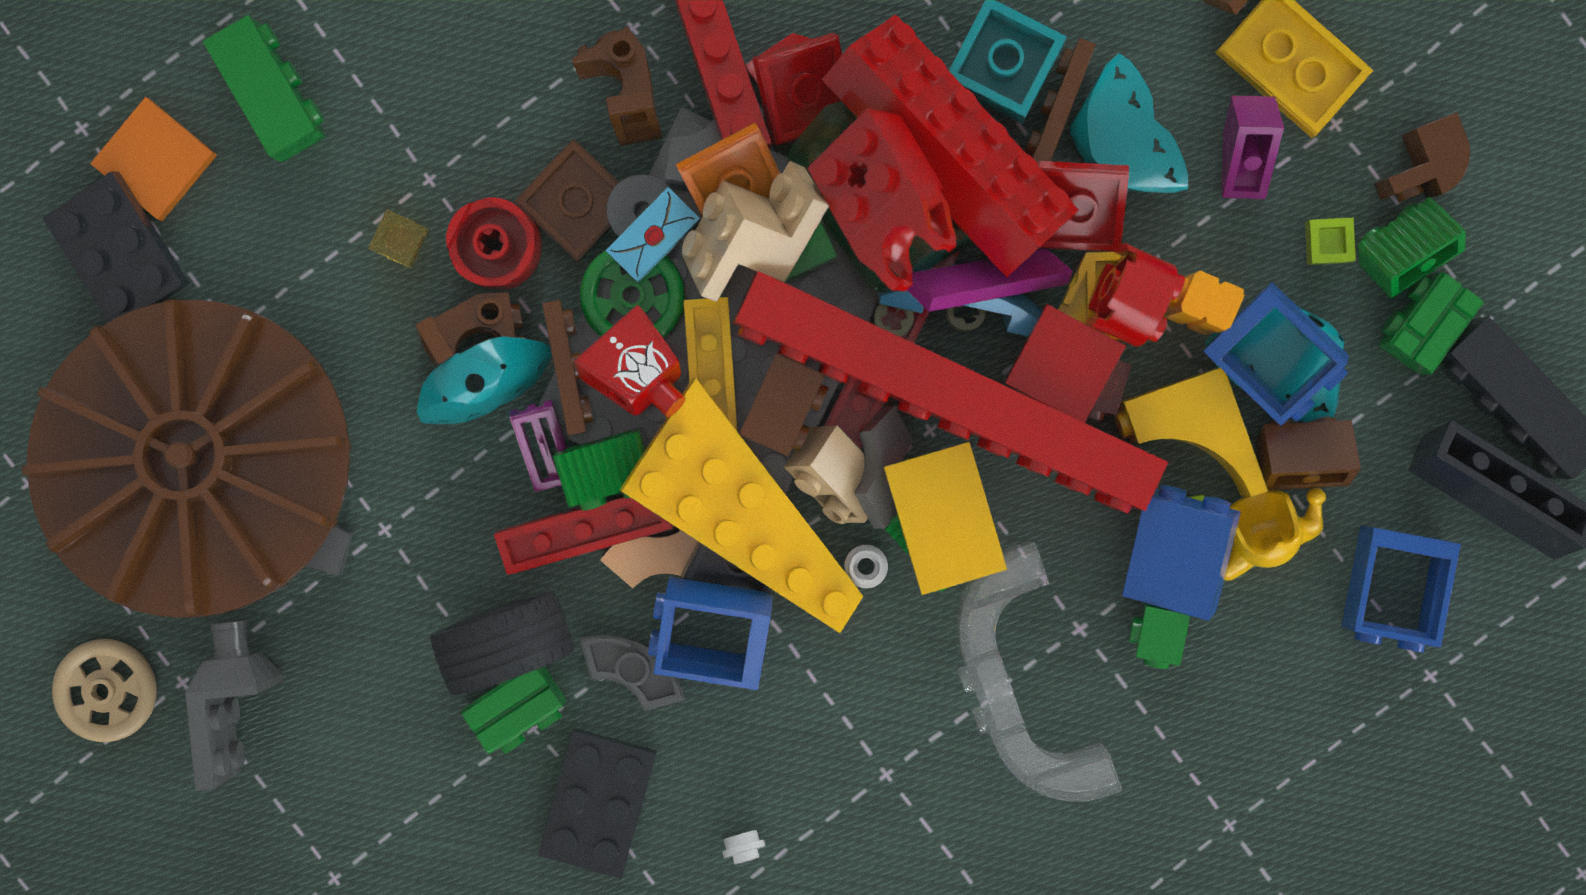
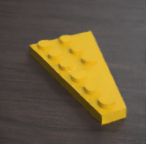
[620,378,863,633]

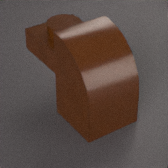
[1374,112,1470,202]

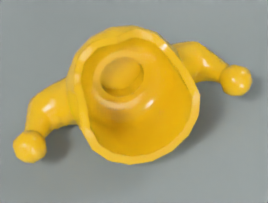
[1224,488,1326,581]

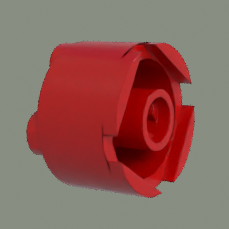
[446,197,542,290]
[1086,243,1185,347]

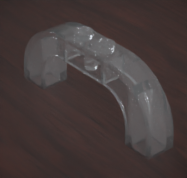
[956,540,1123,802]

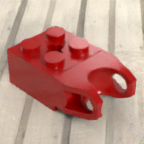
[807,108,957,291]

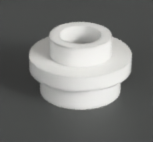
[844,545,888,588]
[722,830,765,864]

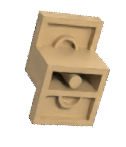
[682,161,829,302]

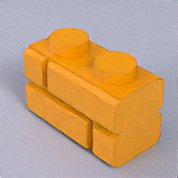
[1164,270,1245,335]

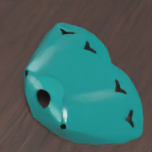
[1070,53,1188,193]
[1205,307,1344,422]
[416,337,552,424]

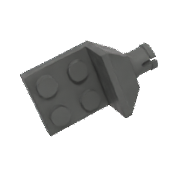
[185,619,283,791]

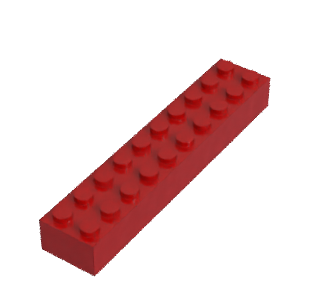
[732,271,1168,514]

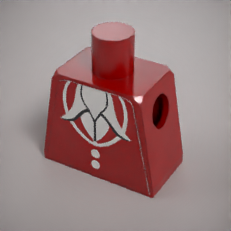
[574,305,686,417]

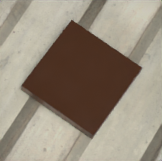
[514,138,619,263]

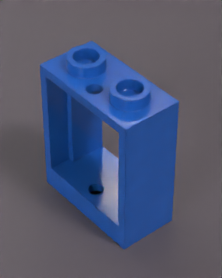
[1203,282,1349,425]
[1341,525,1461,653]
[648,577,773,690]

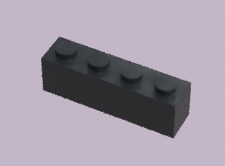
[1441,316,1586,480]
[1408,420,1586,560]

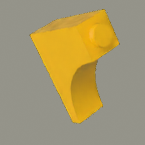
[1114,367,1268,497]

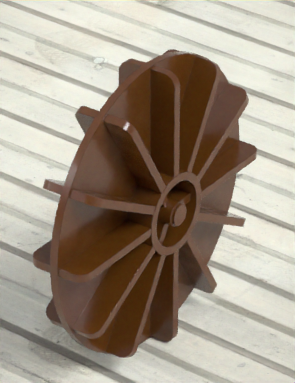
[21,299,352,618]

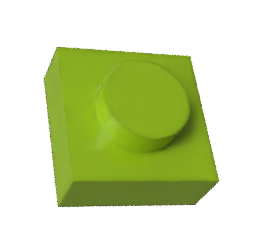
[1305,217,1356,265]

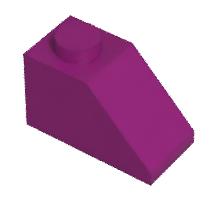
[1221,95,1284,199]

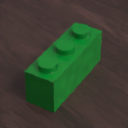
[202,15,326,163]

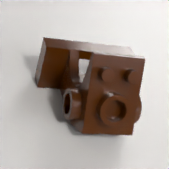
[572,26,662,146]
[415,292,525,368]

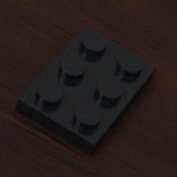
[43,171,190,322]
[538,728,657,879]

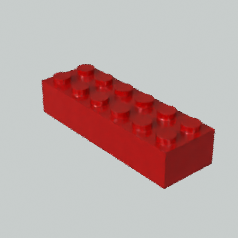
[822,15,1079,277]

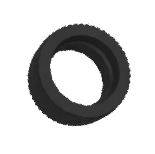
[430,591,574,695]

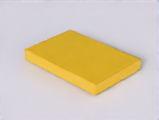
[1215,0,1373,138]
[883,442,1007,595]

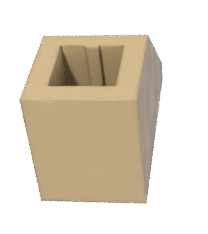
[784,425,868,524]

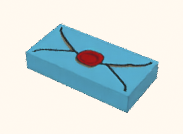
[606,187,701,283]

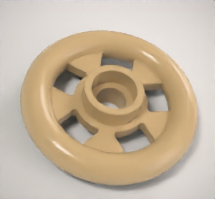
[52,639,157,742]

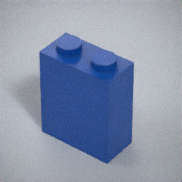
[1122,485,1241,621]

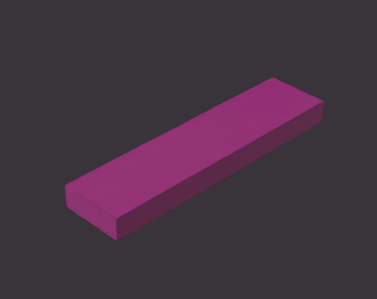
[907,248,1073,312]

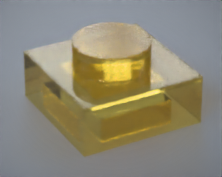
[368,209,430,268]

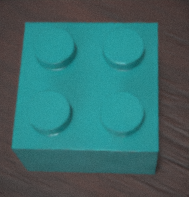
[949,0,1067,124]

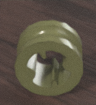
[873,304,914,337]
[945,306,986,332]

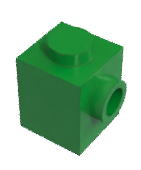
[1129,603,1190,669]

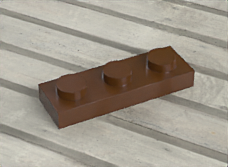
[1024,38,1096,165]
[542,300,594,436]

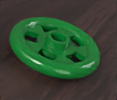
[580,250,685,338]

